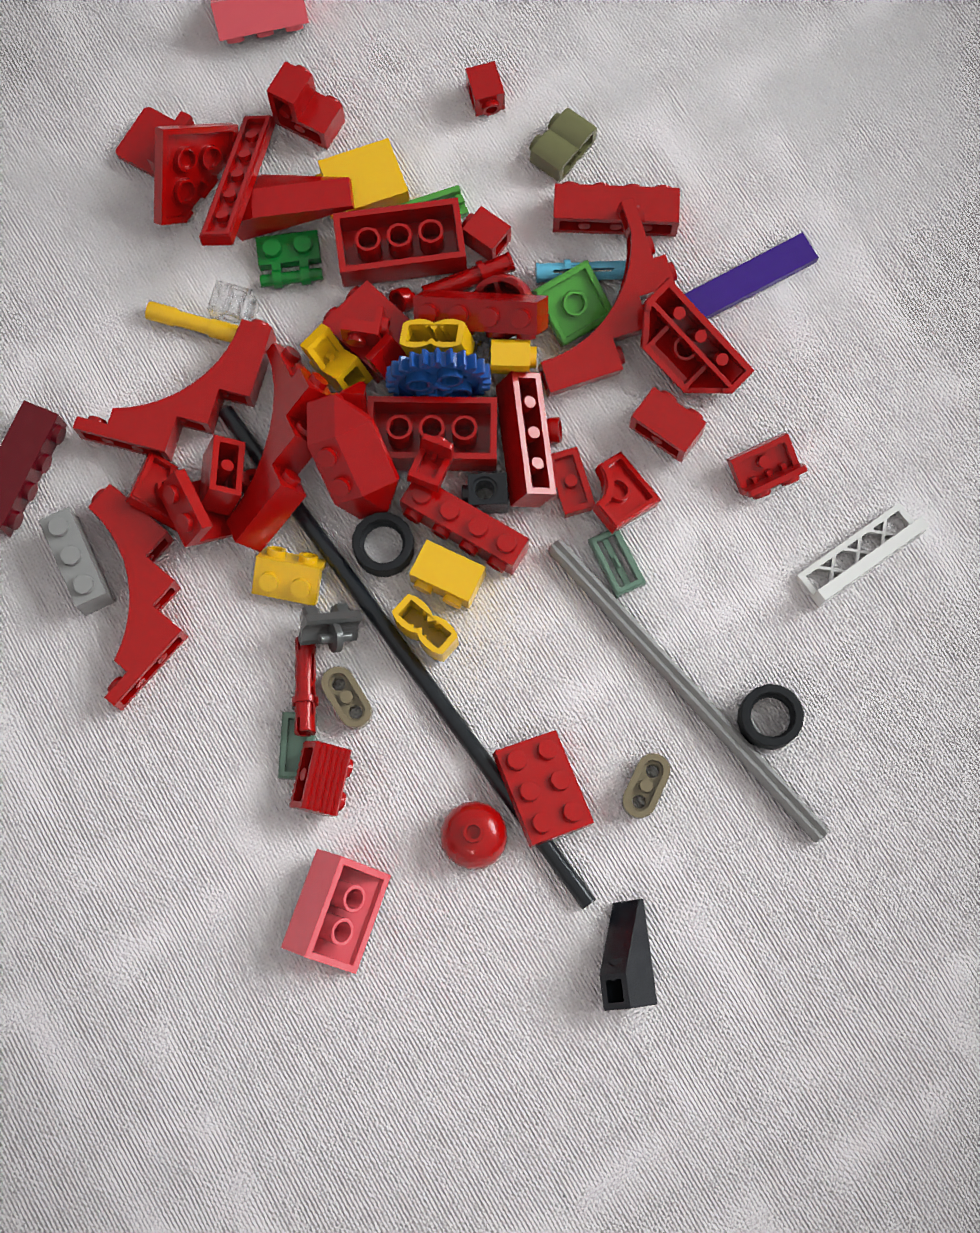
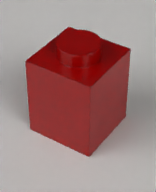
[462,206,511,260]

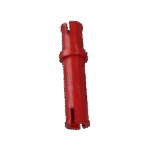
[421,252,515,291]
[292,637,319,737]

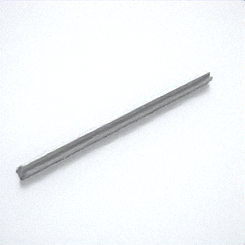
[548,539,829,842]

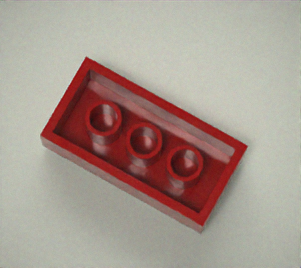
[332,197,467,287]
[367,396,497,471]

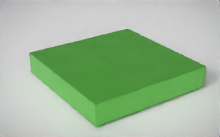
[531,260,612,347]

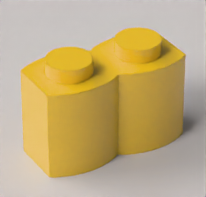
[399,319,475,357]
[491,339,537,374]
[392,594,459,662]

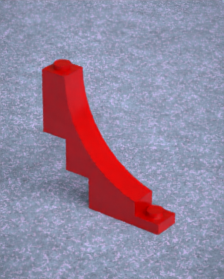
[73,319,276,462]
[88,484,188,711]

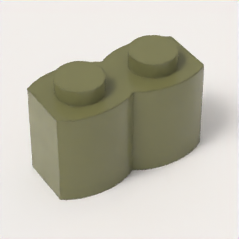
[529,108,597,182]

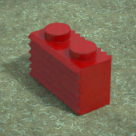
[289,741,353,817]

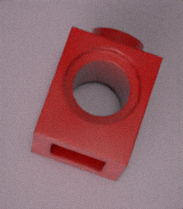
[465,61,505,117]

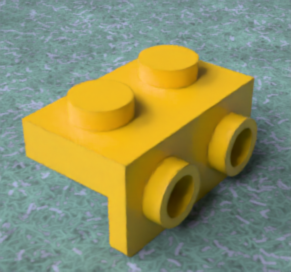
[251,546,326,606]

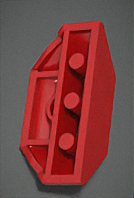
[640,278,755,394]
[306,392,400,520]

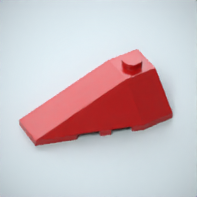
[236,174,354,241]

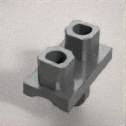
[298,603,363,653]

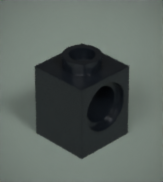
[462,472,508,514]

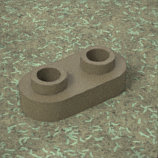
[321,666,373,729]
[622,753,670,819]

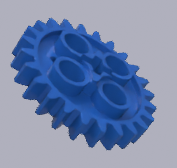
[386,348,492,397]

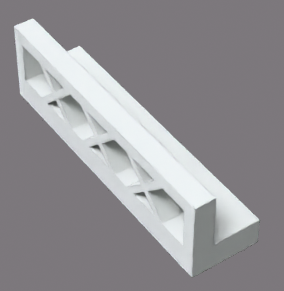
[795,502,929,608]

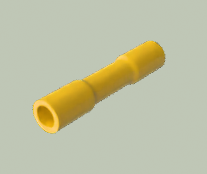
[145,301,239,343]

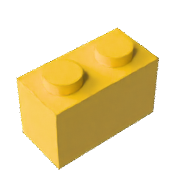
[409,539,486,609]

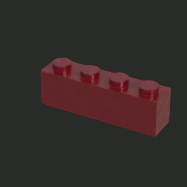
[0,400,67,537]

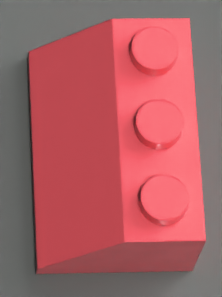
[211,0,309,44]
[281,849,391,974]

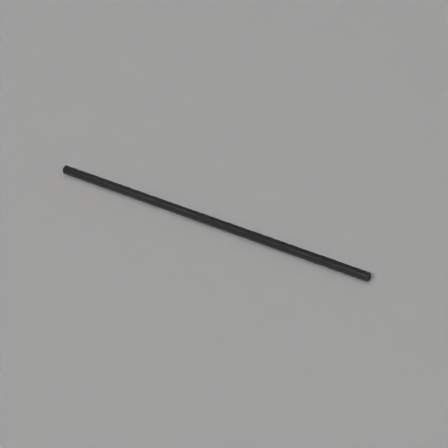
[219,406,596,909]

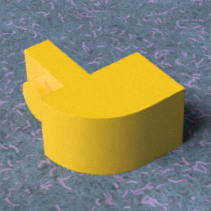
[299,323,373,392]

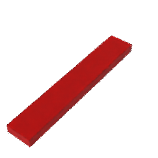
[199,115,276,246]

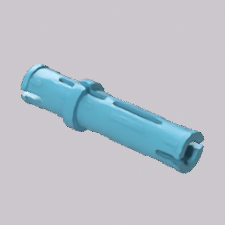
[535,259,626,283]

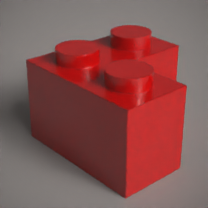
[266,61,345,150]

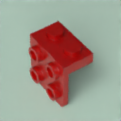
[116,107,195,177]
[157,469,233,547]

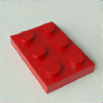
[492,730,594,848]

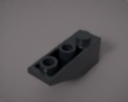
[599,899,657,1011]

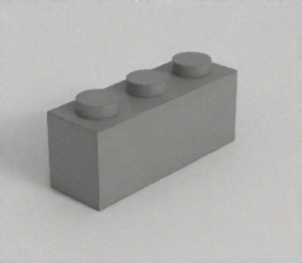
[38,507,115,616]

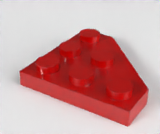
[154,123,238,225]

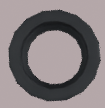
[352,512,414,577]
[737,684,804,750]

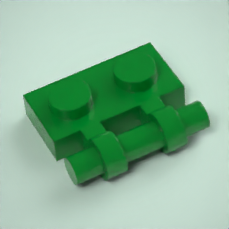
[255,230,324,289]

